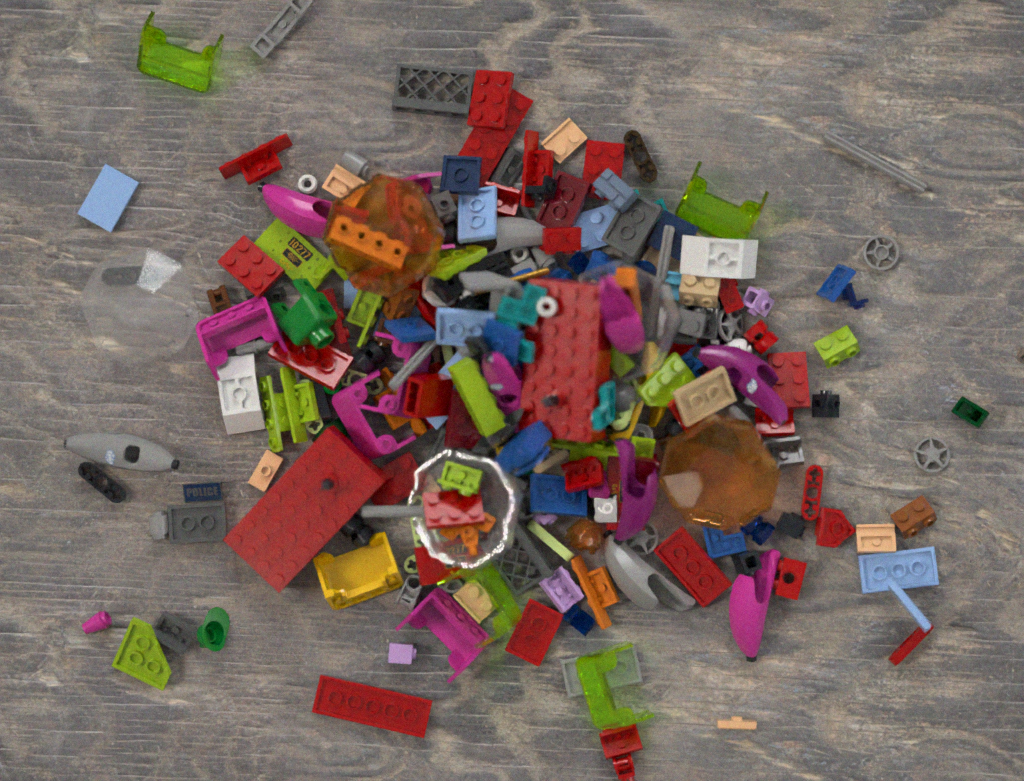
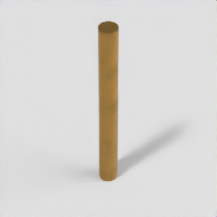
[474,267,550,296]

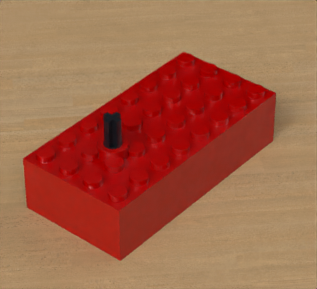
[519,277,612,443]
[223,425,389,593]

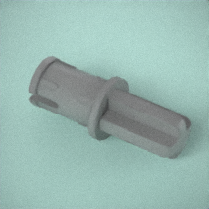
[235,339,274,355]

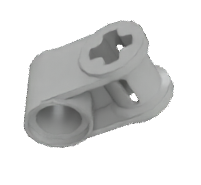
[394,573,422,611]

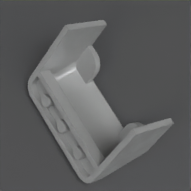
[455,272,524,357]

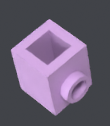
[388,642,417,664]

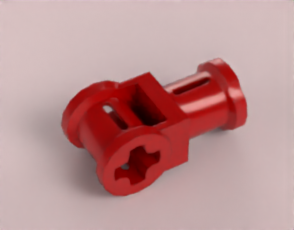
[612,753,636,781]

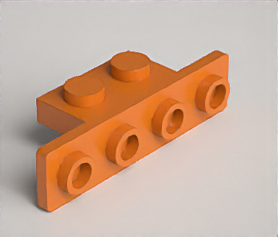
[372,367,427,438]
[571,555,620,630]

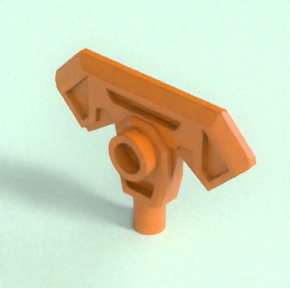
[439,512,497,557]

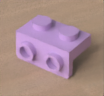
[539,566,584,614]

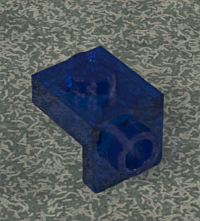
[567,251,592,281]
[841,283,869,310]
[562,603,597,636]

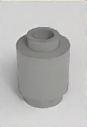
[340,151,369,177]
[149,511,169,539]

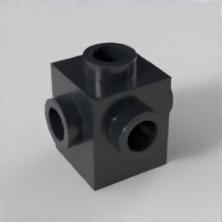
[812,390,840,418]

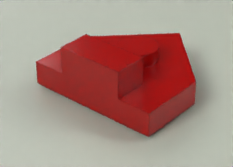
[814,507,856,548]

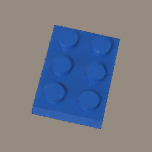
[530,473,587,518]

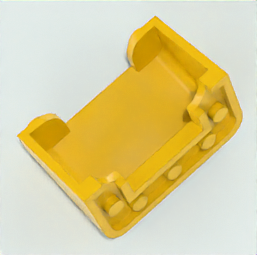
[313,532,404,610]

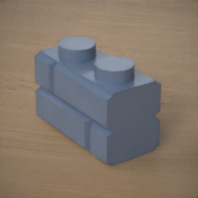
[593,168,638,213]

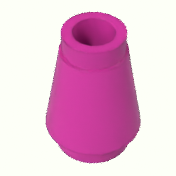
[82,611,112,634]

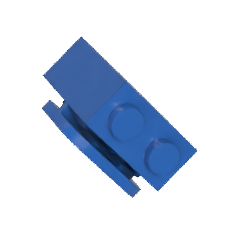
[495,420,552,476]

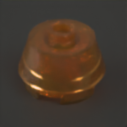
[564,519,603,555]

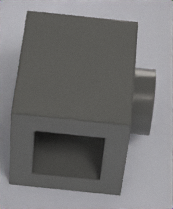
[430,190,457,223]

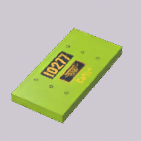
[254,218,333,290]

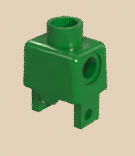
[270,278,338,349]

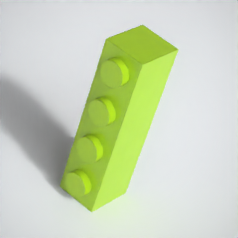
[447,356,506,438]

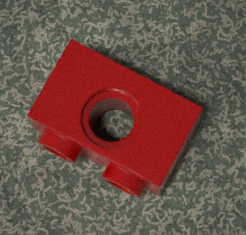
[772,556,807,600]

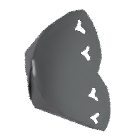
[472,408,524,453]

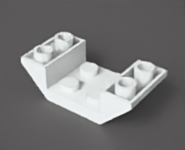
[679,235,758,279]
[216,353,266,435]

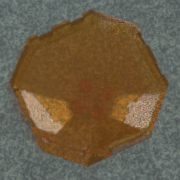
[322,173,446,298]
[658,413,781,531]

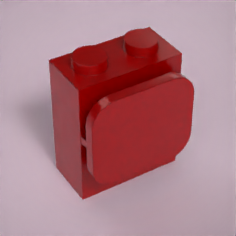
[403,372,454,419]

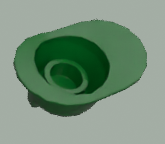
[197,607,230,652]

